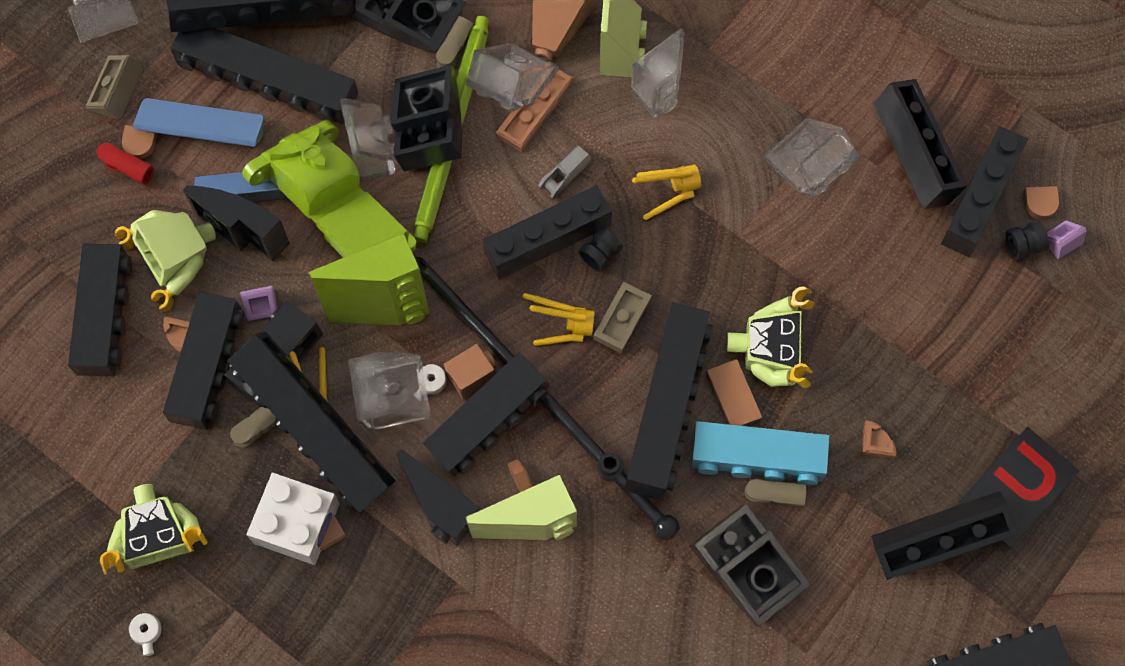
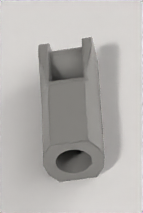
[538,146,592,199]

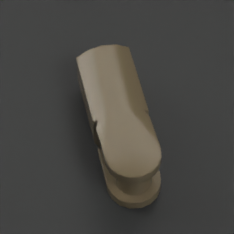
[436,16,474,68]
[230,407,276,448]
[744,479,806,507]

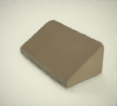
[85,55,143,119]

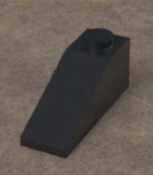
[397,449,480,546]

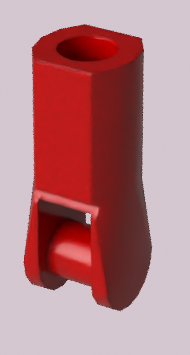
[97,143,155,186]

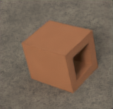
[444,344,497,399]

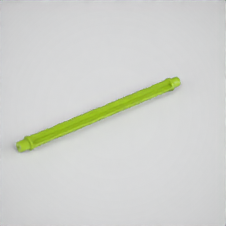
[413,16,490,243]

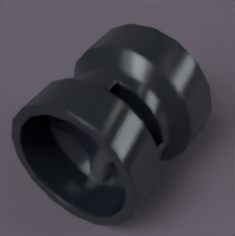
[1005,220,1049,260]
[578,227,623,272]

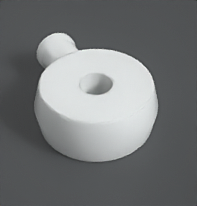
[413,364,447,402]
[129,613,161,656]

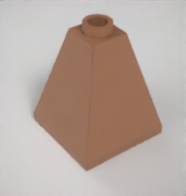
[532,0,598,60]

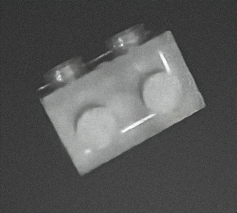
[67,0,139,43]

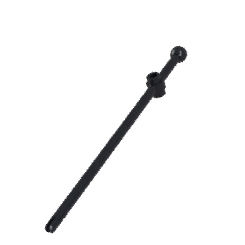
[417,257,680,541]

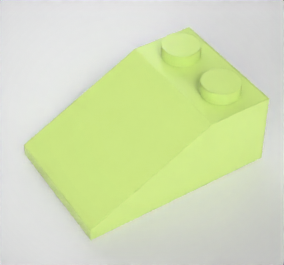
[600,0,647,78]
[466,475,577,540]

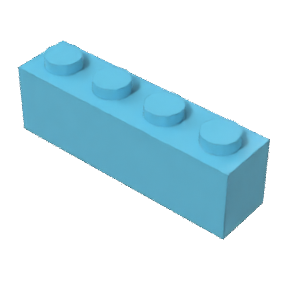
[691,421,829,485]

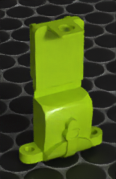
[242,120,416,258]

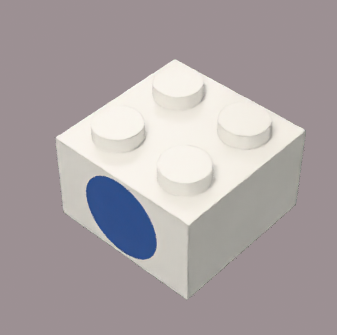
[246,473,340,565]

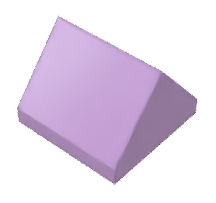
[1047,221,1087,260]
[240,286,278,321]

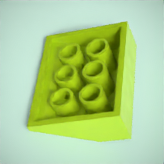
[309,233,430,326]

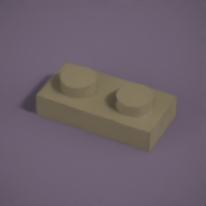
[593,281,652,354]

